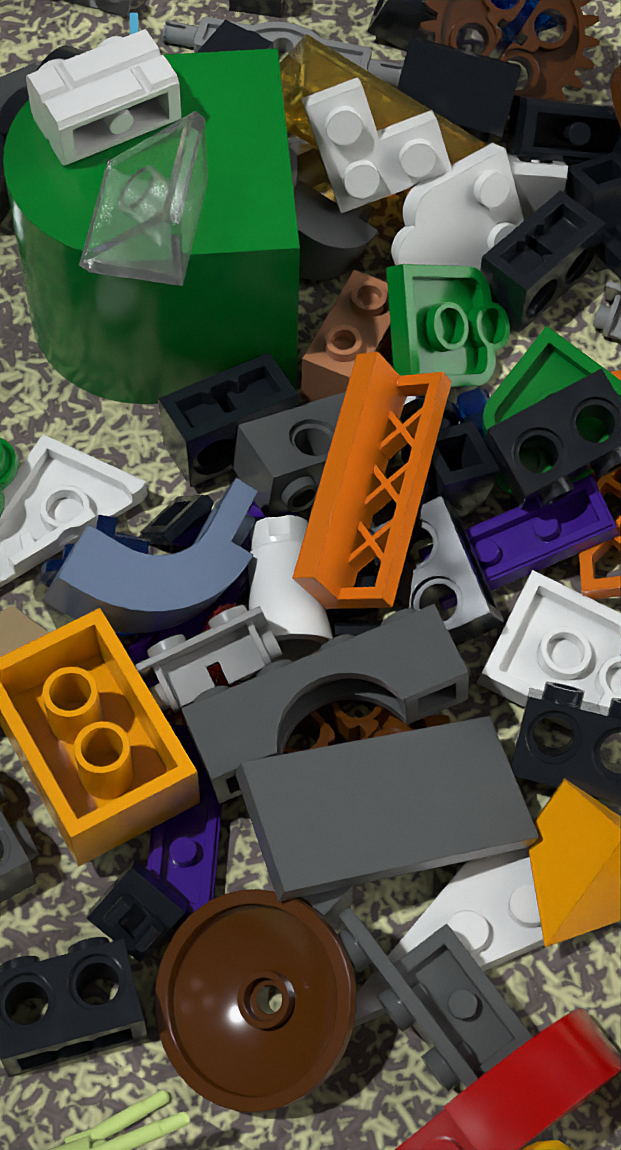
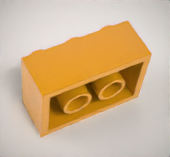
[0,608,200,867]

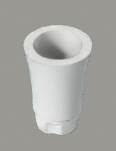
[248,515,334,663]

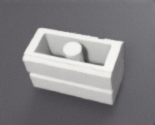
[26,29,181,166]

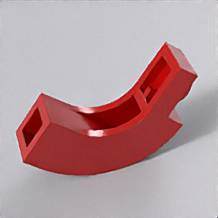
[395,1008,621,1150]

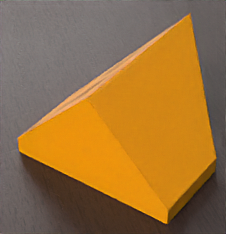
[528,778,621,948]

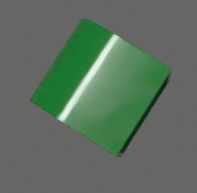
[3,48,300,404]

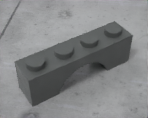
[181,604,469,804]

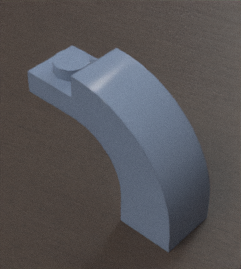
[42,478,258,633]

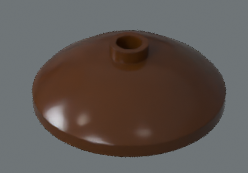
[155,889,356,1112]

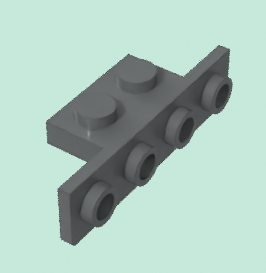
[334,907,533,1148]

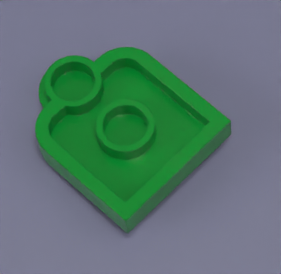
[386,264,510,389]
[482,325,621,495]

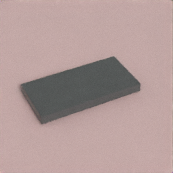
[235,716,539,902]

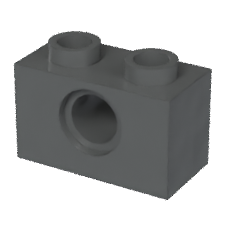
[232,391,346,518]

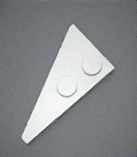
[0,434,148,587]
[353,848,544,1028]

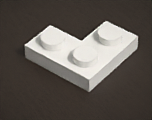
[301,77,452,213]

